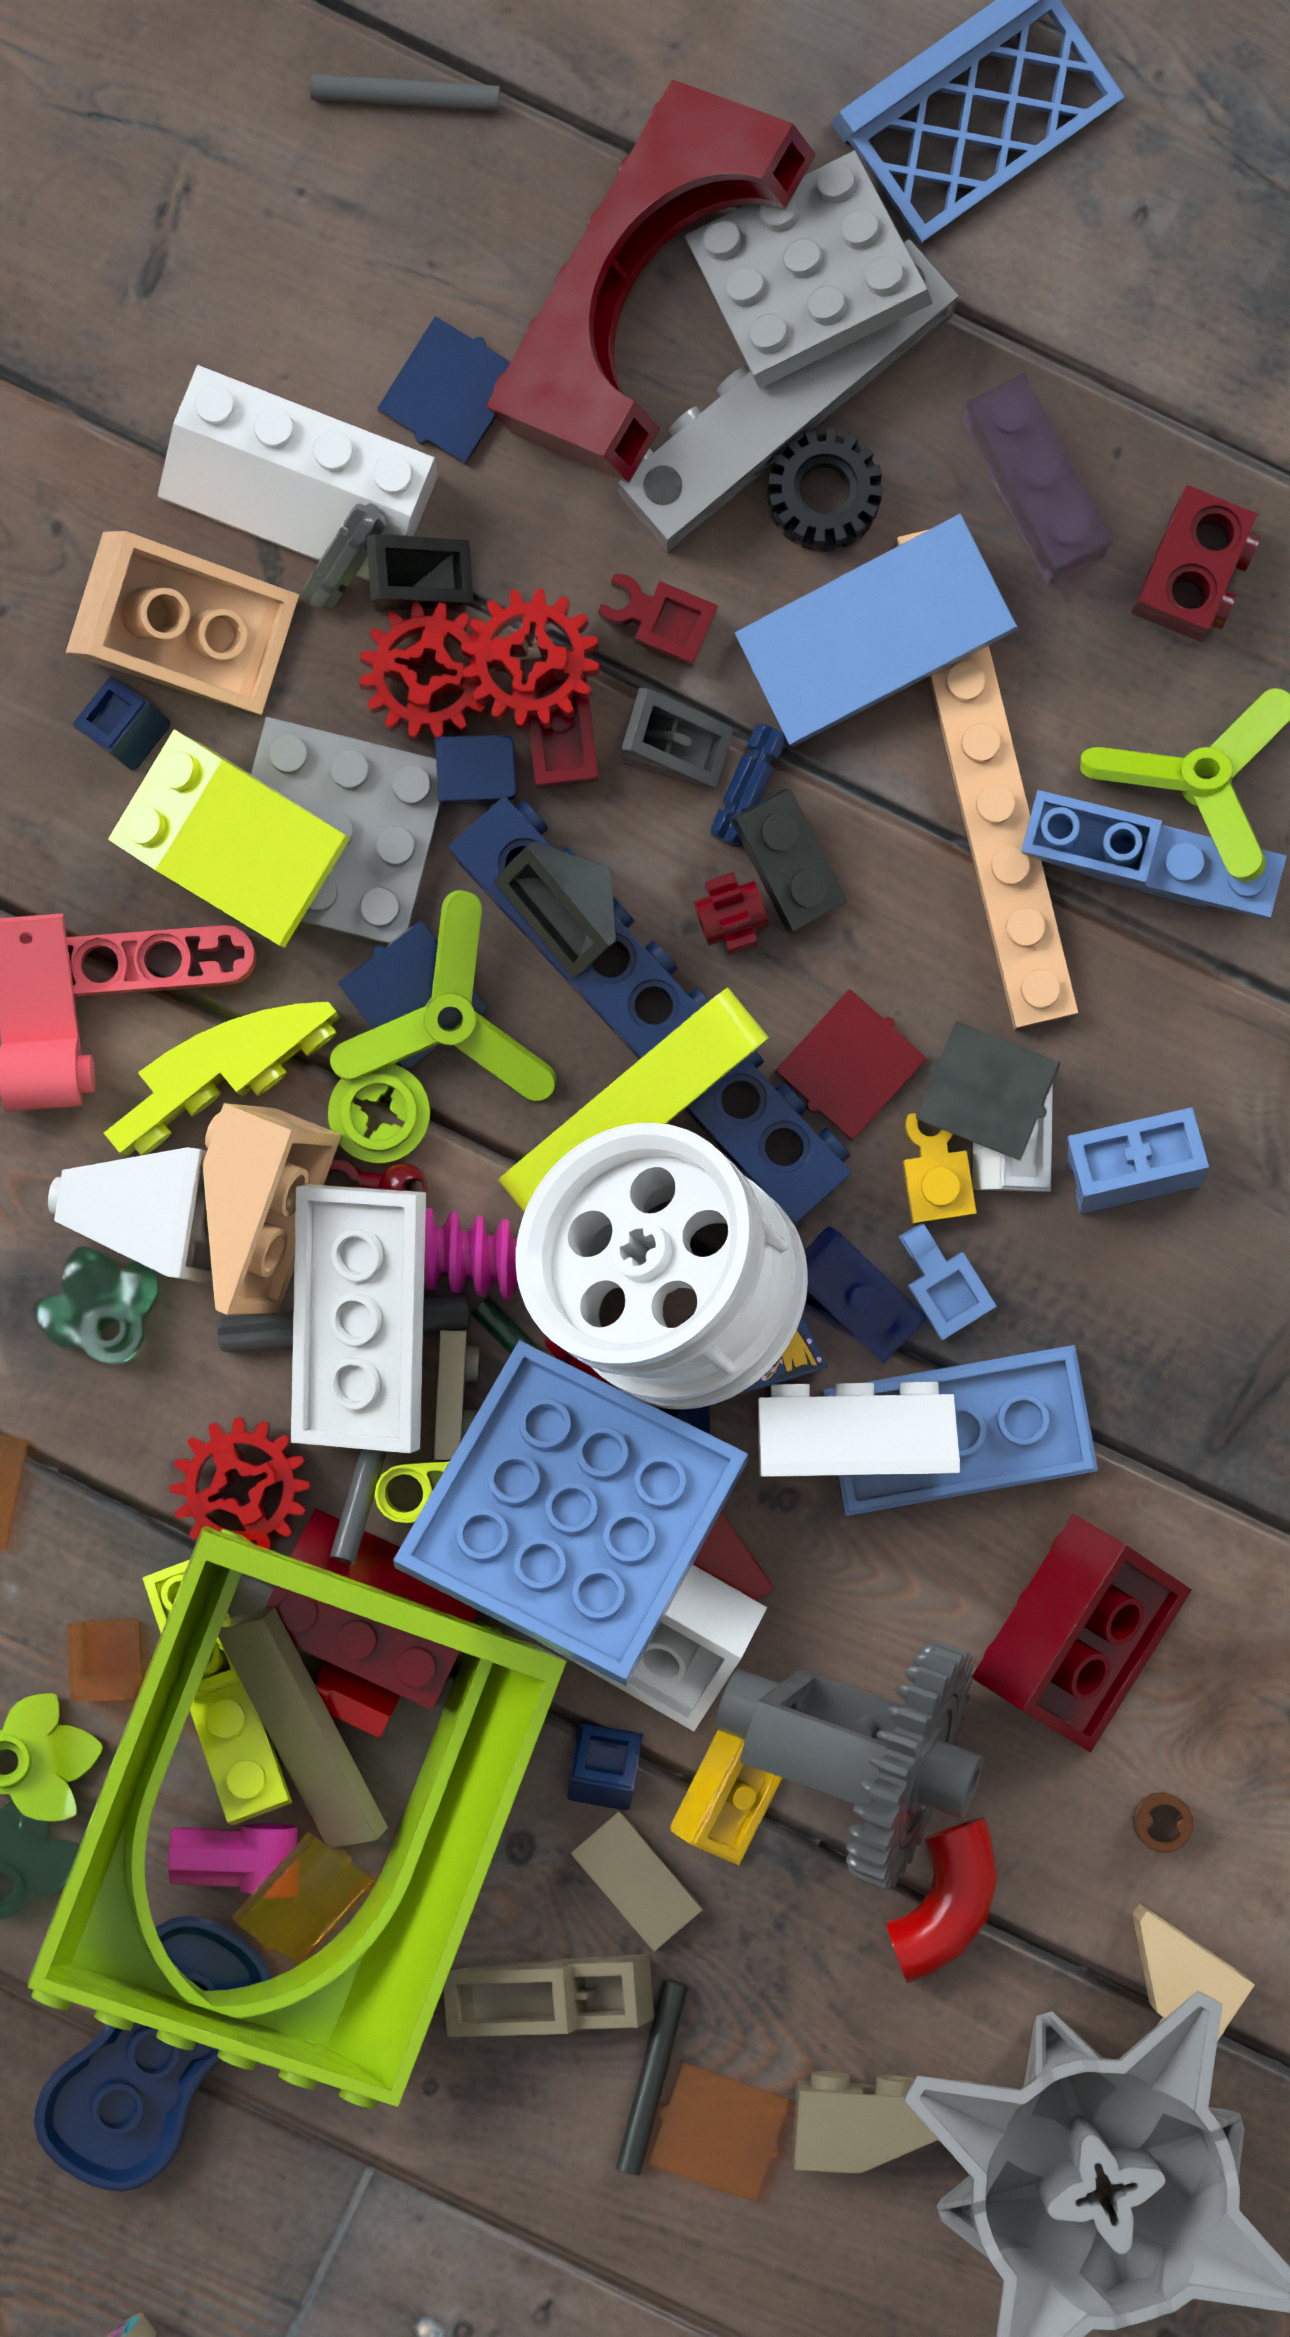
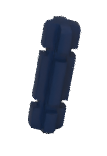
[711,724,786,847]

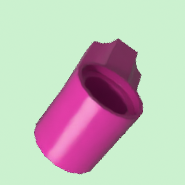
[168,1823,298,1895]

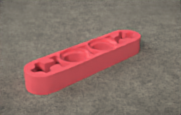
[67,925,257,997]

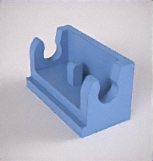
[1067,1107,1209,1214]

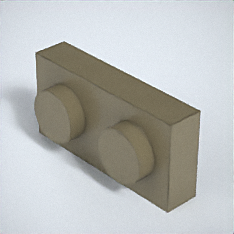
[434,1330,480,1460]

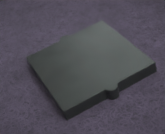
[916,1021,1061,1161]

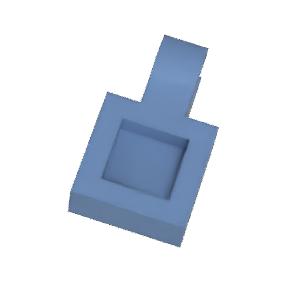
[898,1224,997,1340]

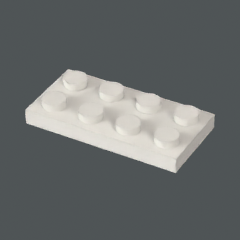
[291,1184,426,1453]

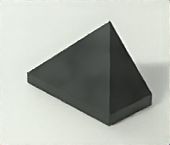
[366,534,474,611]
[493,842,616,979]

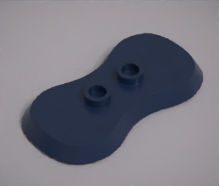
[34,1916,271,2192]

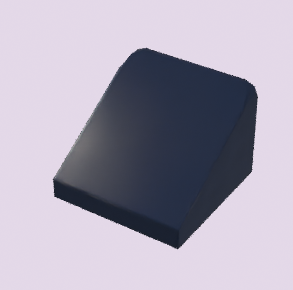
[72,675,171,770]
[435,735,517,805]
[567,1723,643,1810]

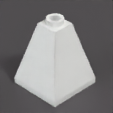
[48,1147,213,1285]

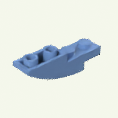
[1021,790,1287,921]

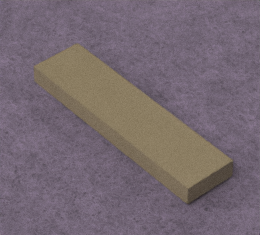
[218,1607,388,1849]

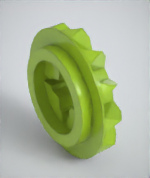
[328,1064,431,1164]

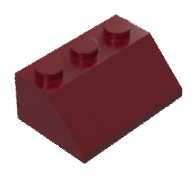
[265,1508,479,1710]
[971,1513,1192,1753]

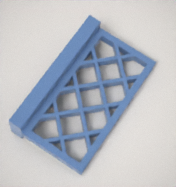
[830,0,1125,244]

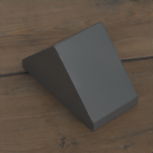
[621,688,734,789]

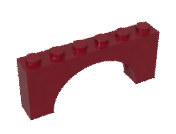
[486,79,816,483]

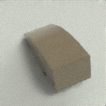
[443,1954,655,2037]

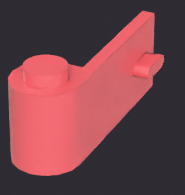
[0,913,96,1112]

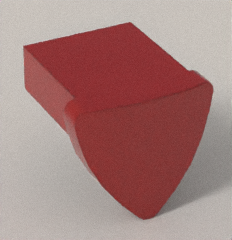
[315,1662,401,1738]

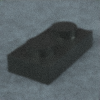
[730,789,848,932]

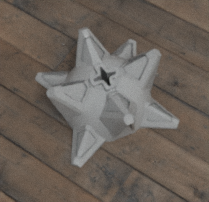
[904,1990,1290,2337]

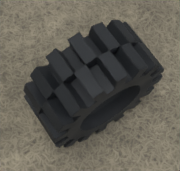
[767,428,883,552]

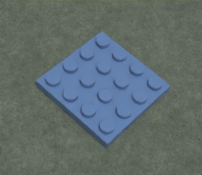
[393,1340,748,1686]

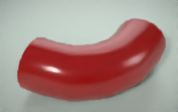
[885,1817,998,1984]

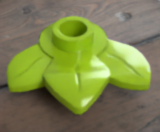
[0,1693,103,1822]

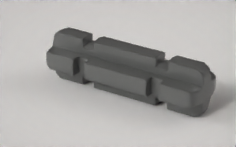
[303,503,387,610]

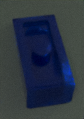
[804,1226,926,1364]

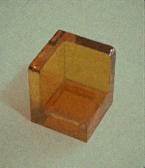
[68,1618,143,1702]

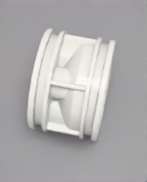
[516,1123,808,1409]

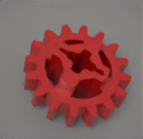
[461,588,600,730]
[359,602,495,742]
[170,1417,312,1550]

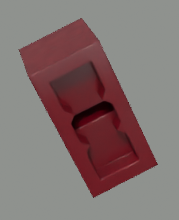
[1131,485,1260,642]

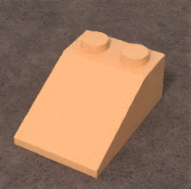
[65,531,299,715]
[202,1103,341,1315]

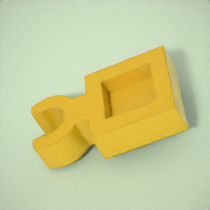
[902,1113,977,1224]

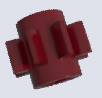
[693,872,769,955]

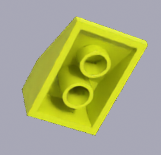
[108,730,351,948]

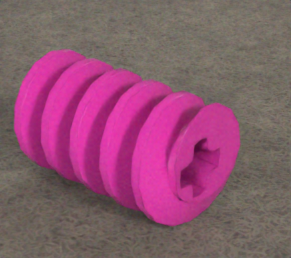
[424,1208,519,1300]

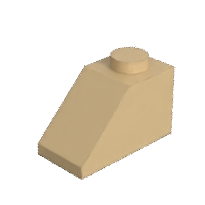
[1132,1903,1255,2040]

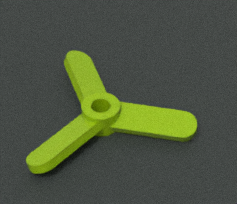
[1080,688,1290,883]
[330,890,556,1101]

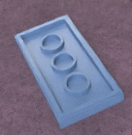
[734,514,1019,747]
[823,1345,1098,1516]

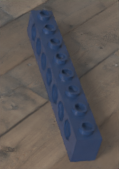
[448,796,852,1225]

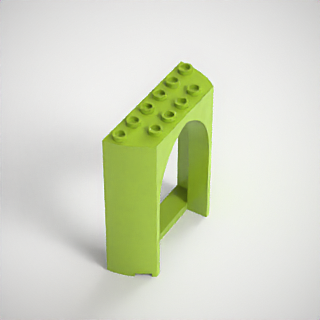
[27,1526,567,2109]

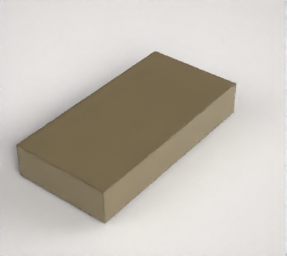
[570,1809,703,1952]

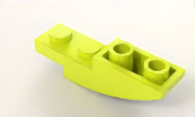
[104,1002,341,1157]
[142,1560,292,1825]

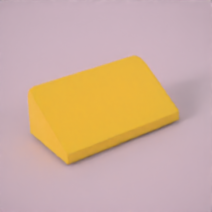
[670,1730,782,1866]

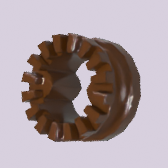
[1132,1792,1193,1853]

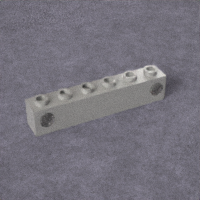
[618,239,959,553]

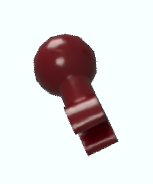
[330,1160,428,1194]

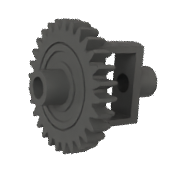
[716,1642,984,1891]

